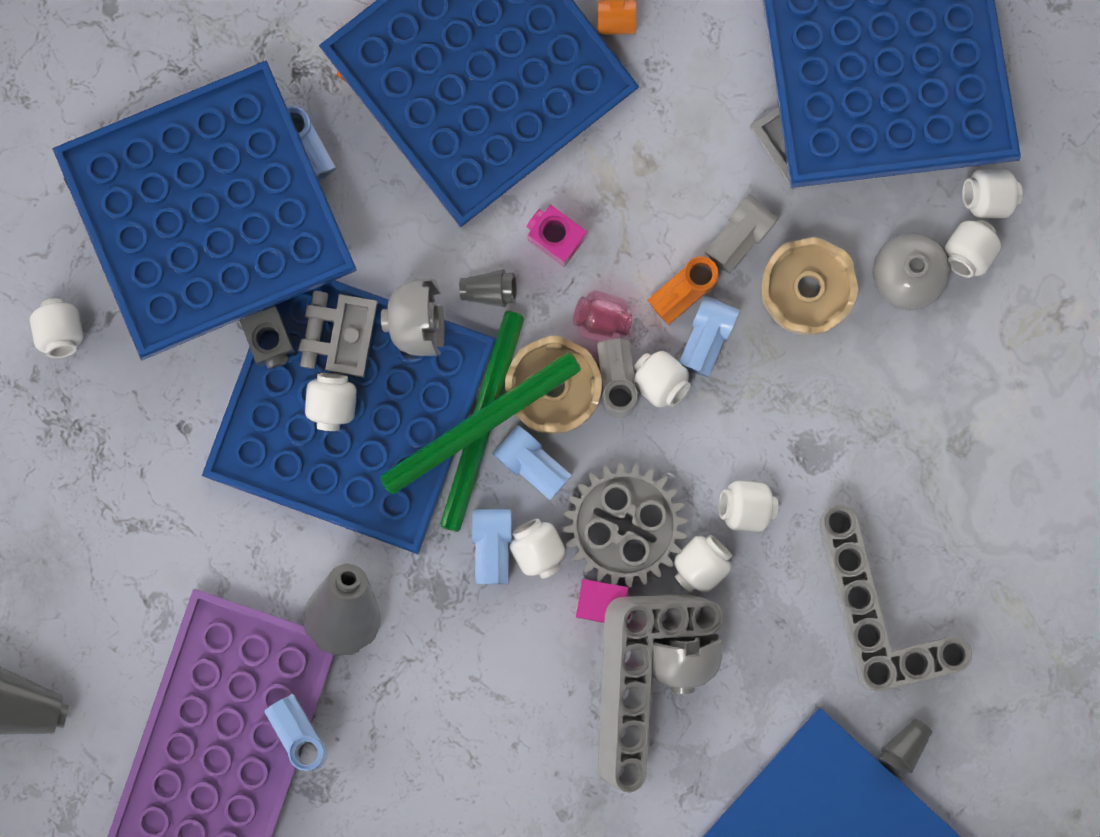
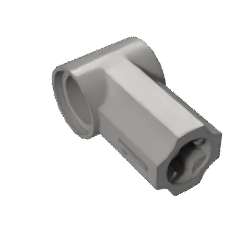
[704,194,779,274]
[596,338,638,418]

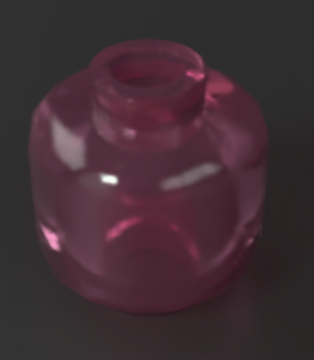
[573,290,633,342]

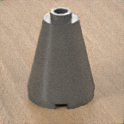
[303,564,381,656]
[0,667,69,735]

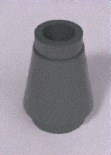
[459,269,517,307]
[878,719,933,778]

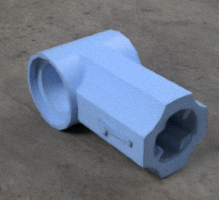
[287,106,336,181]
[679,295,740,378]
[492,425,572,501]
[472,509,512,584]
[264,694,328,771]

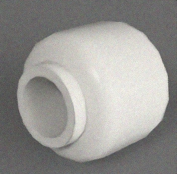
[962,169,1023,218]
[944,220,1001,278]
[30,298,83,358]
[633,351,691,408]
[305,373,357,431]
[718,480,778,532]
[509,519,567,579]
[674,535,732,593]

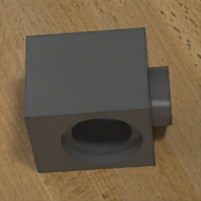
[239,306,296,370]

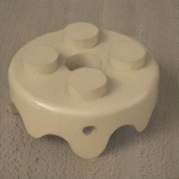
[761,237,858,335]
[505,336,602,435]

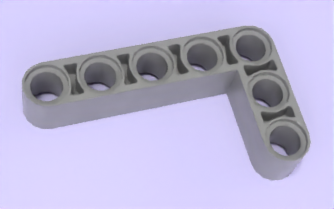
[820,505,972,691]
[598,594,723,793]

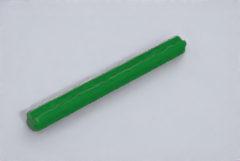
[440,311,524,532]
[380,352,581,494]

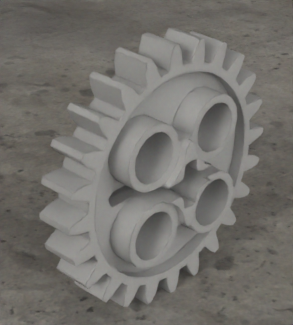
[563,463,688,588]

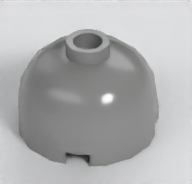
[872,233,950,310]
[381,278,445,356]
[652,632,723,694]

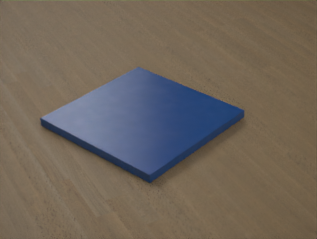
[319,0,639,228]
[763,0,1021,188]
[52,60,357,361]
[201,280,496,554]
[702,707,961,837]

